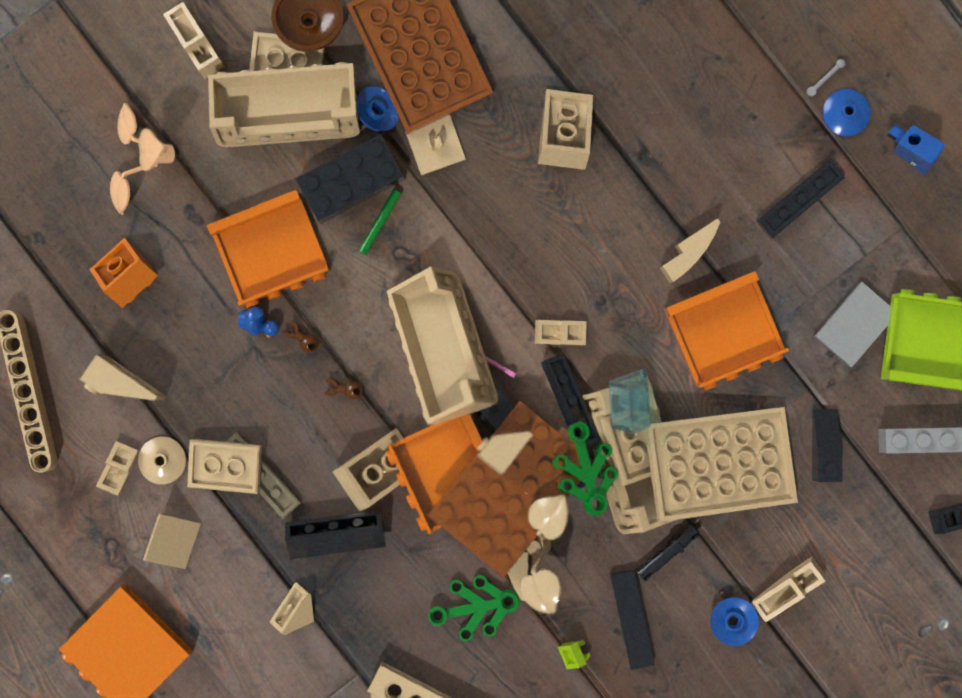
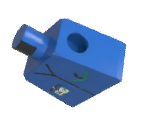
[887,124,946,175]

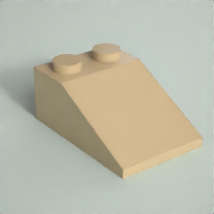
[538,89,593,170]
[80,355,167,400]
[333,428,403,511]

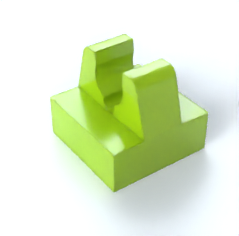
[558,640,590,669]

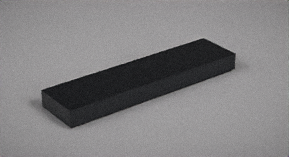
[756,159,845,239]
[541,354,602,448]
[610,570,654,670]

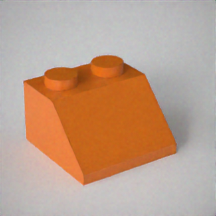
[89,237,158,308]

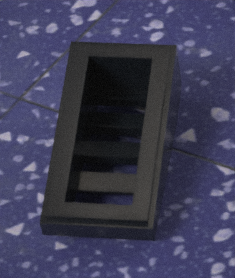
[928,503,962,534]

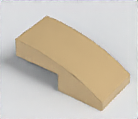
[535,320,587,345]
[96,441,138,497]

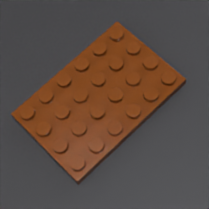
[346,0,493,135]
[427,401,593,578]

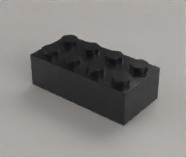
[296,134,405,224]

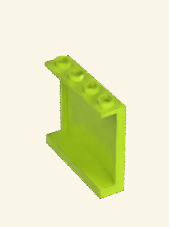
[881,289,962,391]

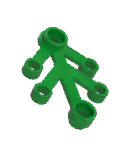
[552,422,618,516]
[428,574,520,642]

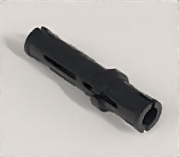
[636,523,700,582]

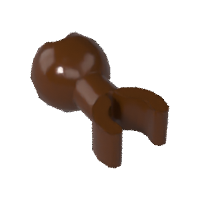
[283,321,319,353]
[325,379,363,400]

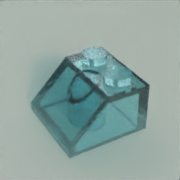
[609,369,650,434]

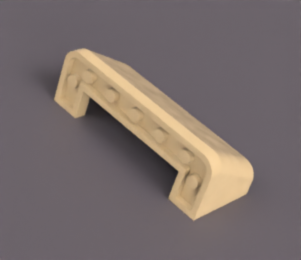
[208,62,360,147]
[387,267,498,425]
[582,376,678,534]

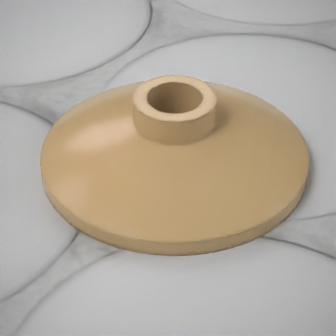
[138,437,186,485]

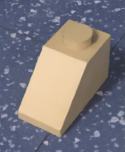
[476,432,533,475]

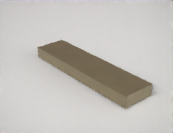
[226,432,302,519]

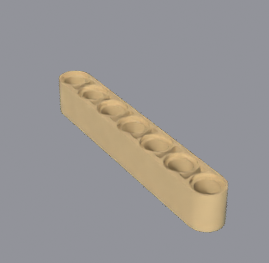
[0,310,58,472]

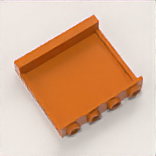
[207,190,330,309]
[664,271,789,391]
[385,414,482,534]
[59,584,193,698]

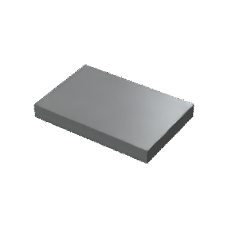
[814,282,890,367]

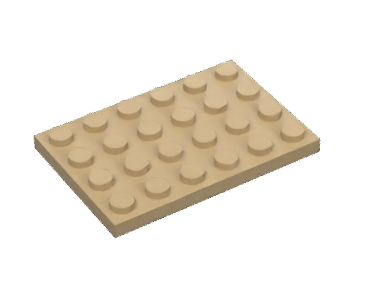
[645,407,798,522]

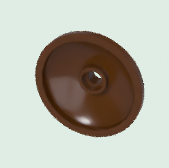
[271,0,344,52]

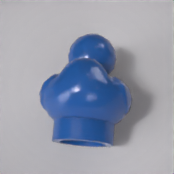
[238,306,279,338]

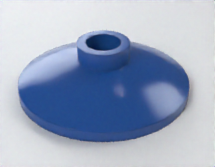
[356,86,399,132]
[823,89,871,136]
[710,597,759,646]

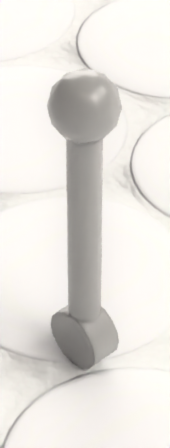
[806,59,846,97]

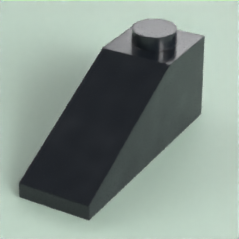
[812,409,843,482]

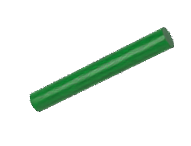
[358,189,402,255]

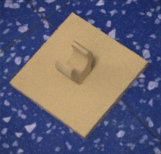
[405,115,466,176]
[143,514,201,569]

